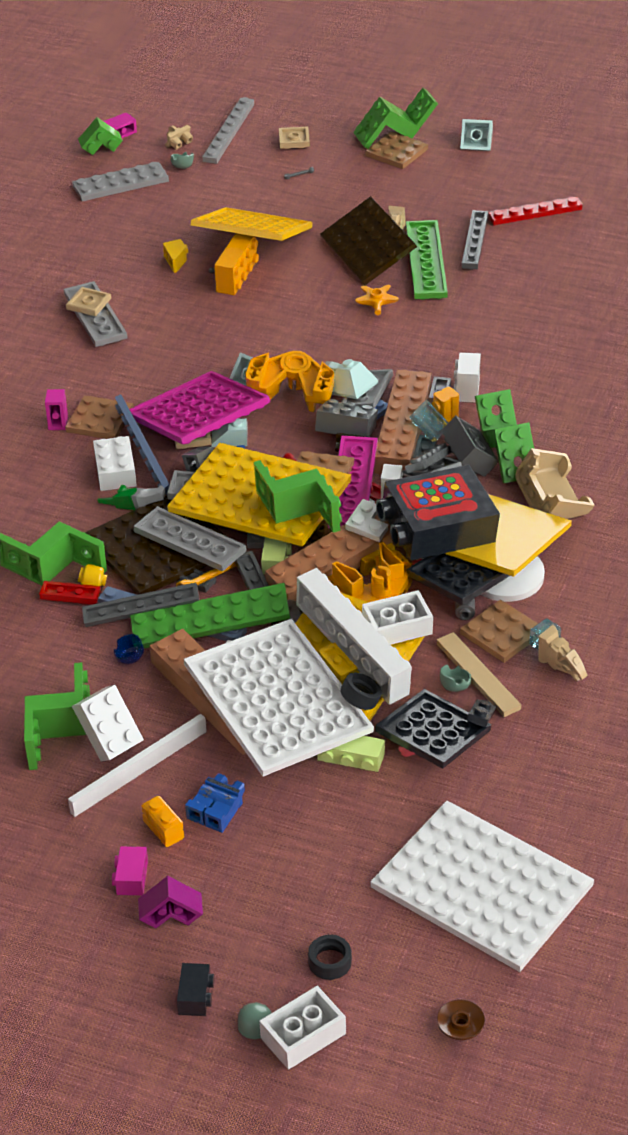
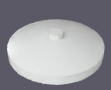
[481,556,545,602]

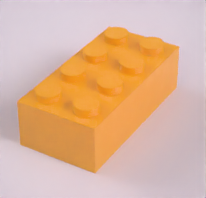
[215,233,259,295]

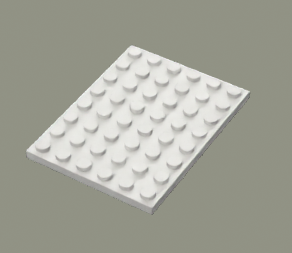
[184,619,374,776]
[371,801,594,972]

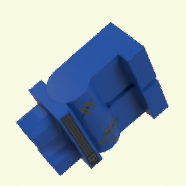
[185,773,245,833]

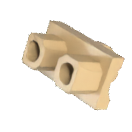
[165,125,193,150]

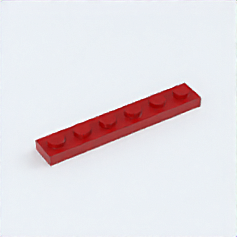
[488,197,583,226]

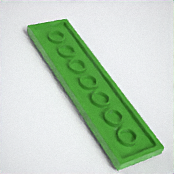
[406,220,448,300]
[131,583,291,650]

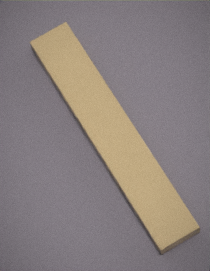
[437,632,521,717]

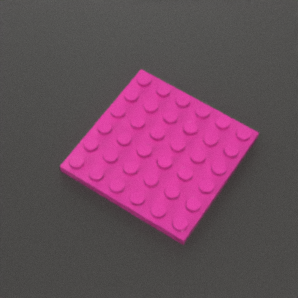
[129,371,270,445]

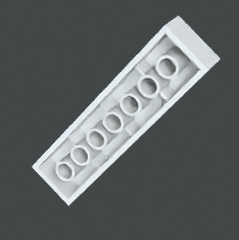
[296,568,412,705]

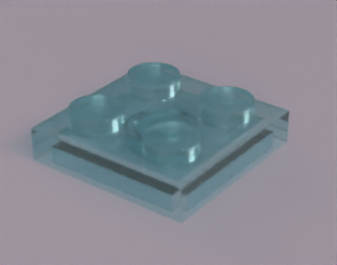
[409,399,448,443]

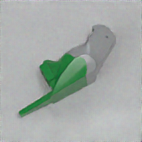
[97,485,166,510]

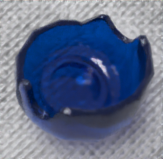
[114,634,144,665]

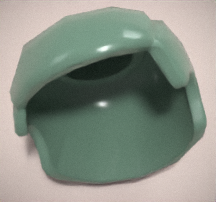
[170,152,194,169]
[440,665,471,692]
[238,1002,272,1039]

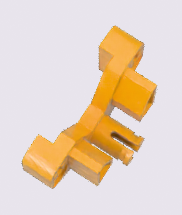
[246,351,334,412]
[327,542,412,602]

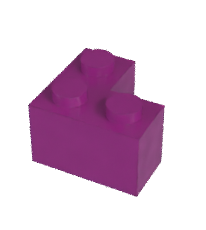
[138,875,203,928]

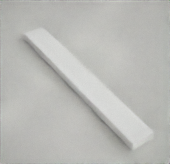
[68,714,207,817]

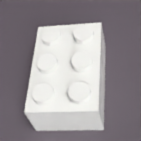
[93,436,137,491]
[362,590,433,645]
[72,685,144,761]
[259,985,346,1070]

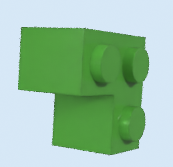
[78,117,123,155]

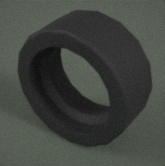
[340,672,382,710]
[308,934,352,980]

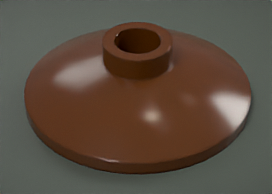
[437,999,485,1040]

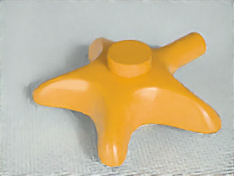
[355,285,399,315]

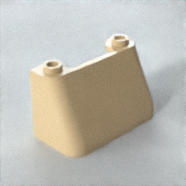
[515,448,595,519]

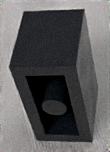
[177,963,215,1016]

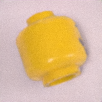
[78,564,107,587]

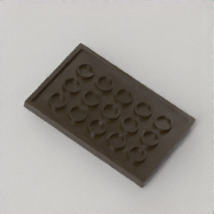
[320,196,417,285]

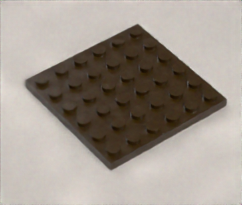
[85,496,227,595]

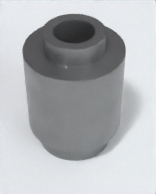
[455,599,475,620]

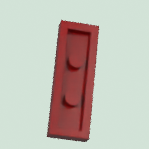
[39,581,101,605]

